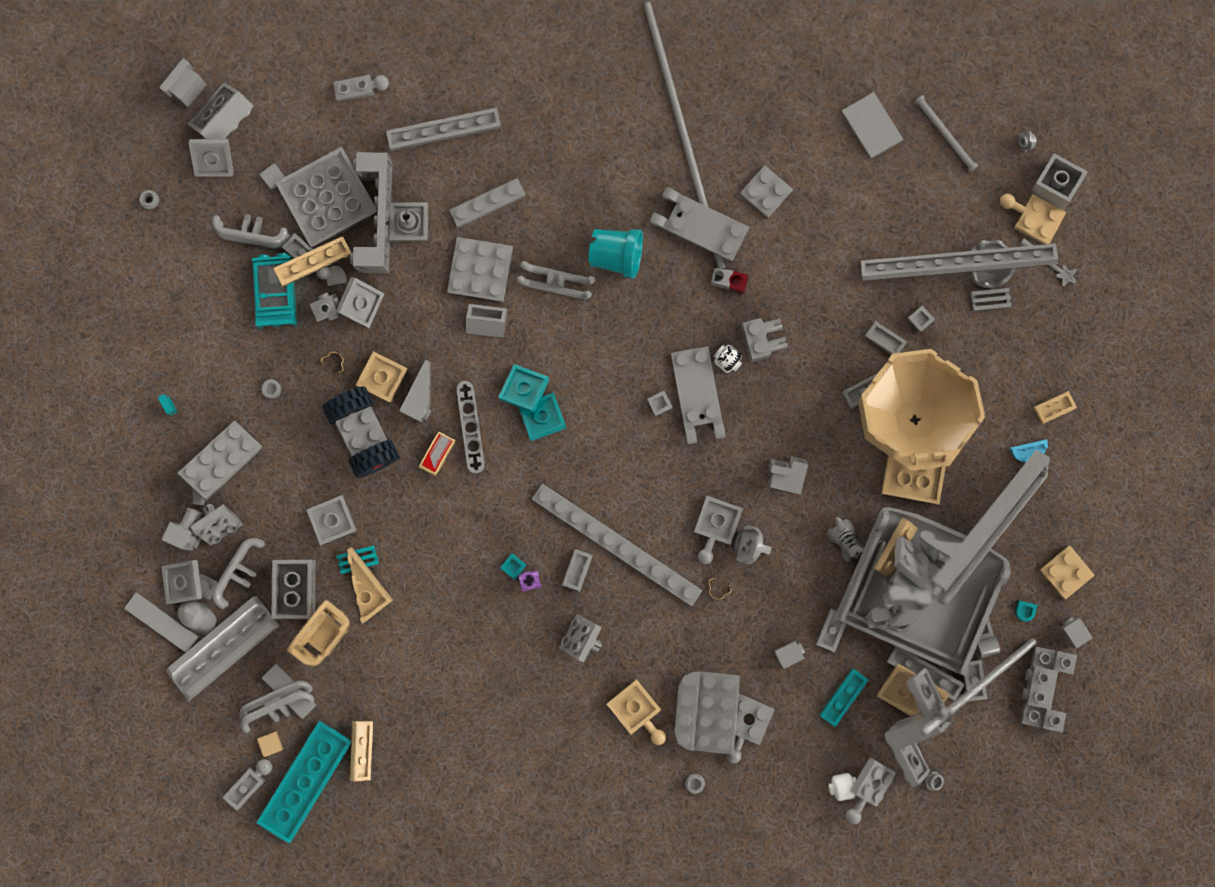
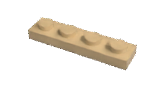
[273,236,351,287]

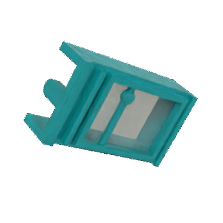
[252,253,297,329]

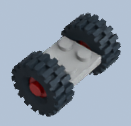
[322,386,400,479]

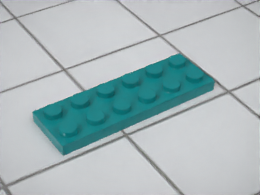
[257,721,352,844]

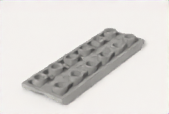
[166,596,280,701]

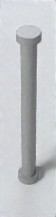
[914,95,978,173]

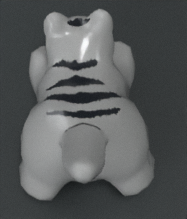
[827,517,864,562]

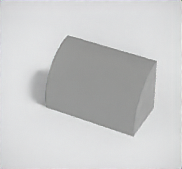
[466,304,507,338]

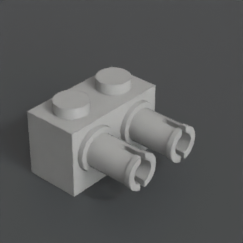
[741,318,788,363]
[162,508,204,550]

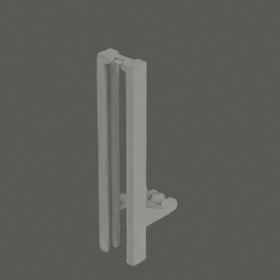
[920,450,1050,606]

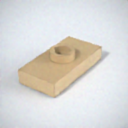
[1033,391,1077,425]

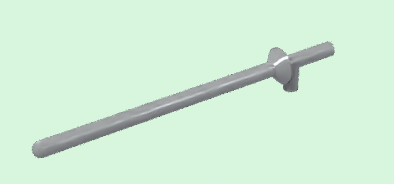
[920,638,1036,737]

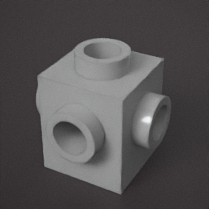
[310,293,341,322]

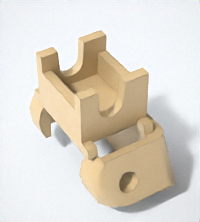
[287,600,350,666]

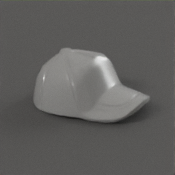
[178,600,217,635]

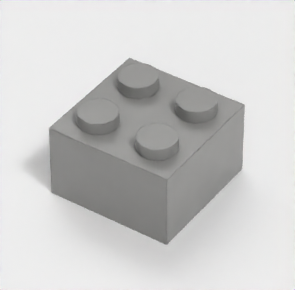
[1031,153,1088,211]

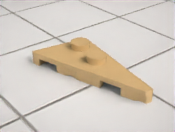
[347,547,393,623]

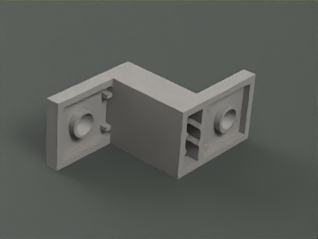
[885,667,950,787]

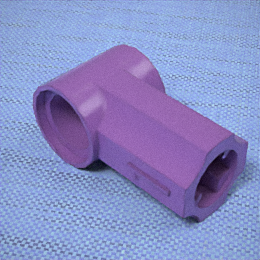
[519,570,541,592]

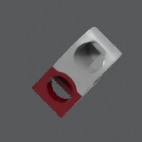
[710,268,748,295]

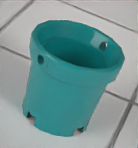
[588,229,643,279]

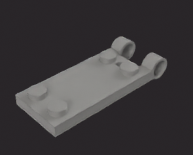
[649,187,749,262]
[671,346,725,444]

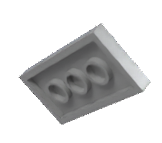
[178,421,262,501]

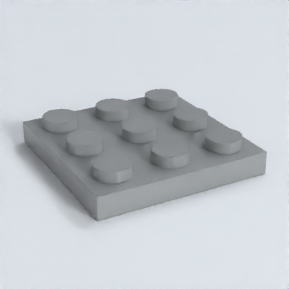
[447,237,513,303]

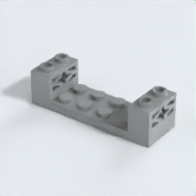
[350,152,392,274]

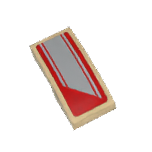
[419,432,455,477]

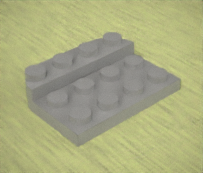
[675,671,740,755]

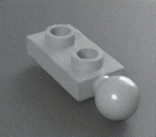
[333,75,389,102]
[282,233,331,280]
[223,759,272,811]

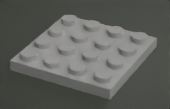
[275,147,378,249]

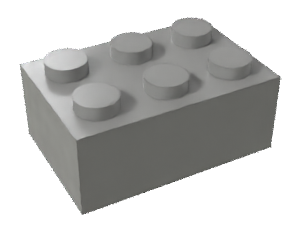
[272,560,316,619]

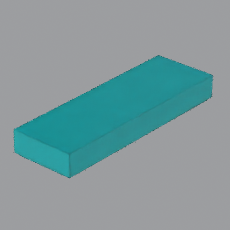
[819,668,869,727]

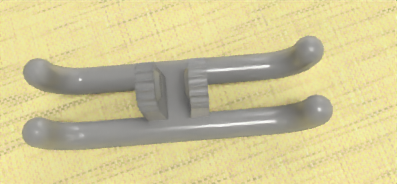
[212,214,290,249]
[517,261,595,299]
[212,538,265,609]
[239,681,314,733]

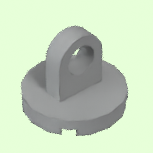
[734,526,772,565]

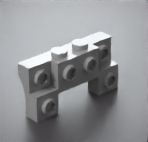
[865,585,932,632]
[1020,646,1077,732]

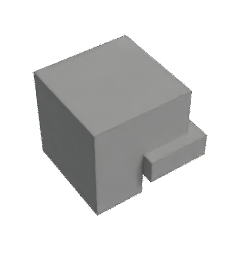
[159,58,206,108]
[769,456,808,494]

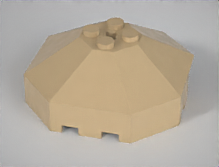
[858,349,985,471]

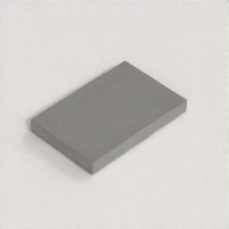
[841,92,903,159]

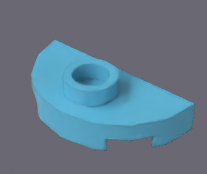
[1009,439,1048,463]

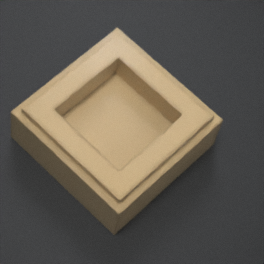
[257,731,283,757]

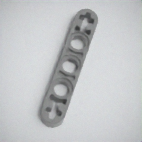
[457,381,485,474]

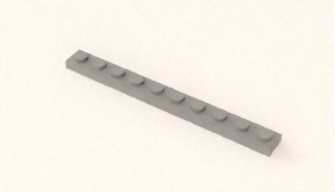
[861,244,1058,281]
[532,483,703,606]

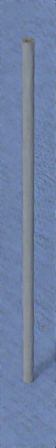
[643,2,726,269]

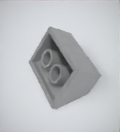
[187,82,253,139]

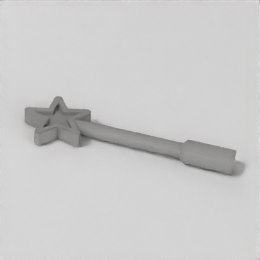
[1019,238,1076,287]

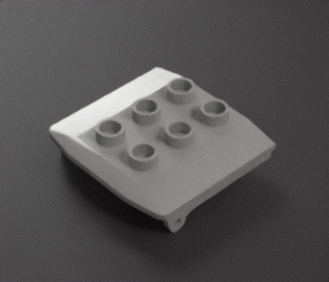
[834,507,1011,676]

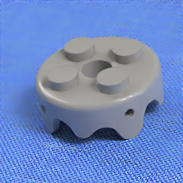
[968,240,1016,288]

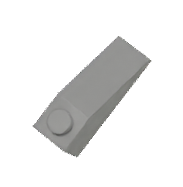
[399,360,431,423]

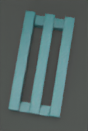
[336,545,379,574]

